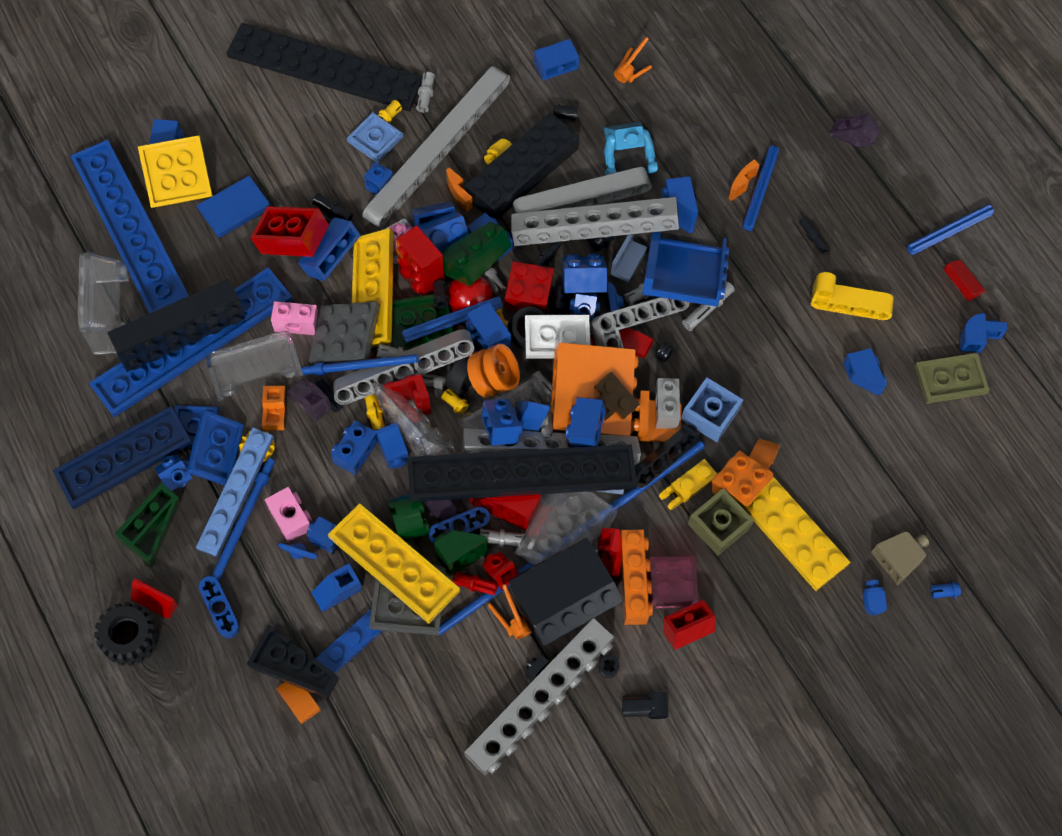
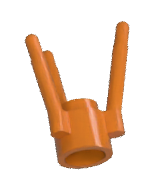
[614,37,652,83]
[488,584,532,640]

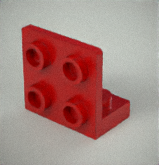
[379,374,431,416]

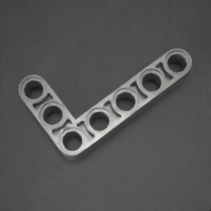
[590,297,689,348]

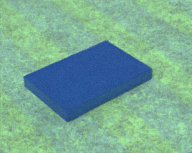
[196,176,271,238]
[186,410,244,486]

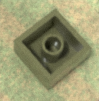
[688,488,754,556]

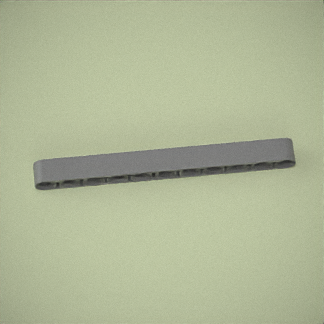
[363,66,510,228]

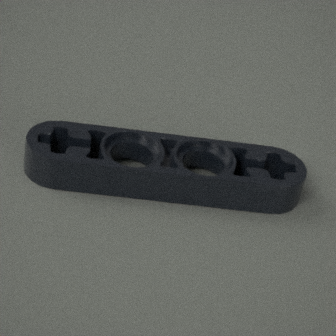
[635,427,698,488]

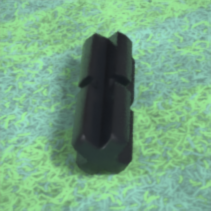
[314,379,343,413]

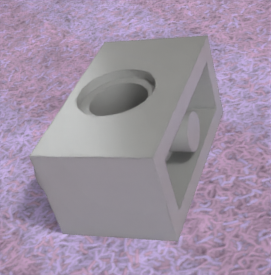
[655,378,680,429]

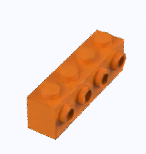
[620,530,653,625]

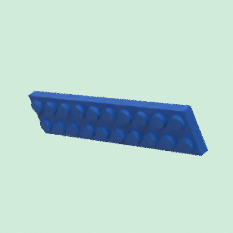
[70,140,189,313]
[89,267,293,418]

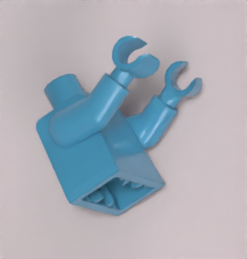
[604,122,658,175]

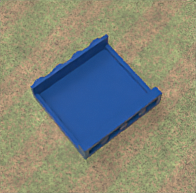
[642,231,730,307]

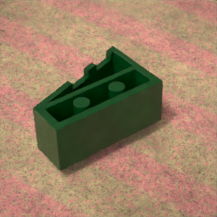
[440,222,512,287]
[115,483,180,568]

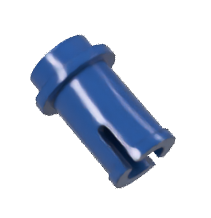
[930,581,961,599]

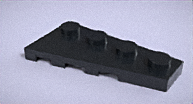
[247,625,339,699]

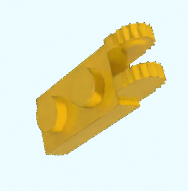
[659,459,717,510]

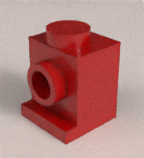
[482,551,518,590]

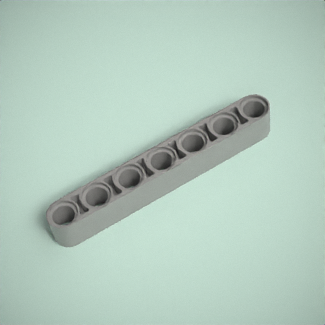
[513,167,652,213]
[333,329,474,405]

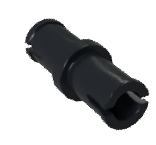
[312,193,353,221]

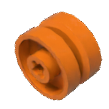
[467,344,520,398]

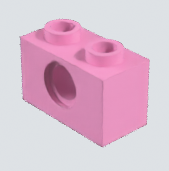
[271,301,319,335]
[264,487,313,543]

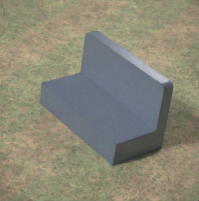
[610,234,648,283]

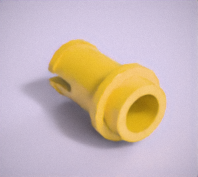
[378,100,402,123]
[441,388,469,414]

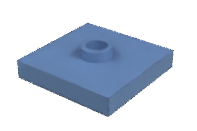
[347,112,403,163]

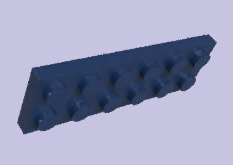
[53,406,193,509]

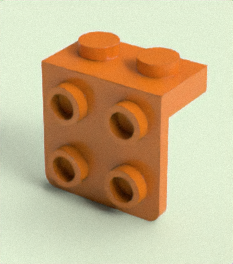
[634,391,682,442]
[712,450,773,506]

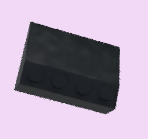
[507,537,623,646]

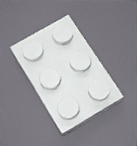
[525,315,590,358]

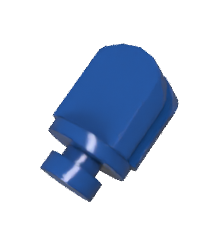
[863,580,887,616]

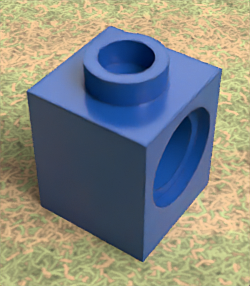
[364,162,393,195]
[307,517,338,554]

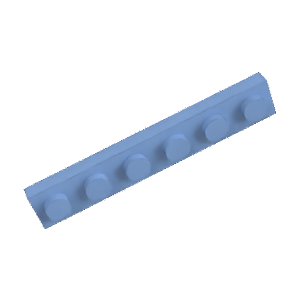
[196,428,274,558]

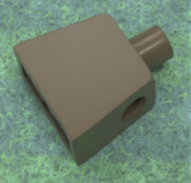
[871,531,929,586]

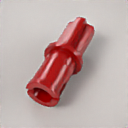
[452,571,498,595]

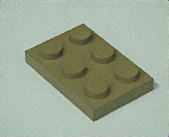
[915,353,990,404]

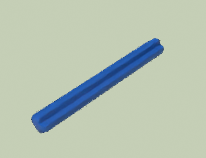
[742,145,779,231]
[906,204,994,255]
[402,297,503,342]

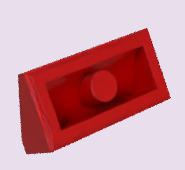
[944,260,985,302]
[131,578,178,619]

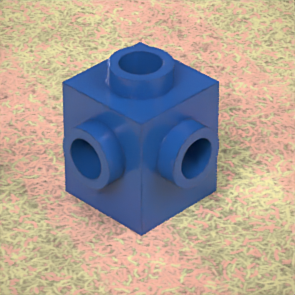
[570,292,600,321]
[154,454,192,491]

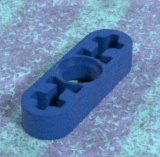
[428,507,490,543]
[199,576,240,638]

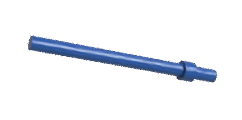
[300,354,419,376]
[212,458,275,581]

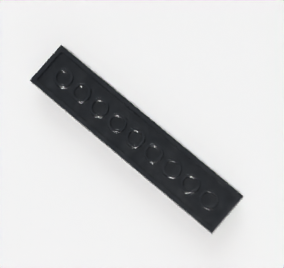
[226,23,423,112]
[408,444,637,502]

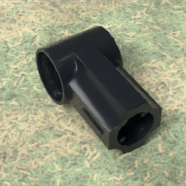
[622,692,669,719]

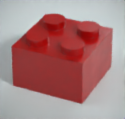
[505,261,554,315]

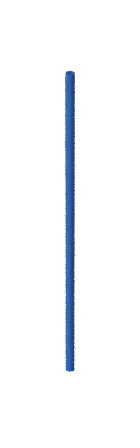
[439,441,705,636]

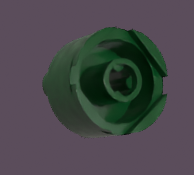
[387,493,430,541]

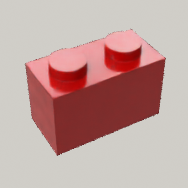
[664,599,715,650]

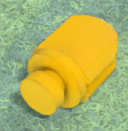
[484,139,512,165]

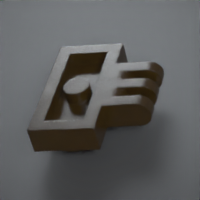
[594,372,640,421]

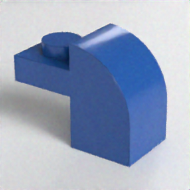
[959,314,1007,353]

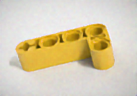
[811,272,894,320]

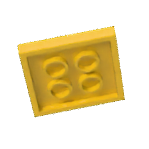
[138,136,213,208]

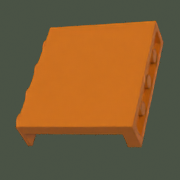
[551,342,638,436]

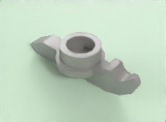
[540,408,553,437]

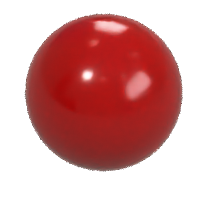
[447,276,493,313]

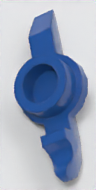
[607,283,623,321]
[277,543,318,559]

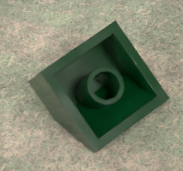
[434,530,487,578]

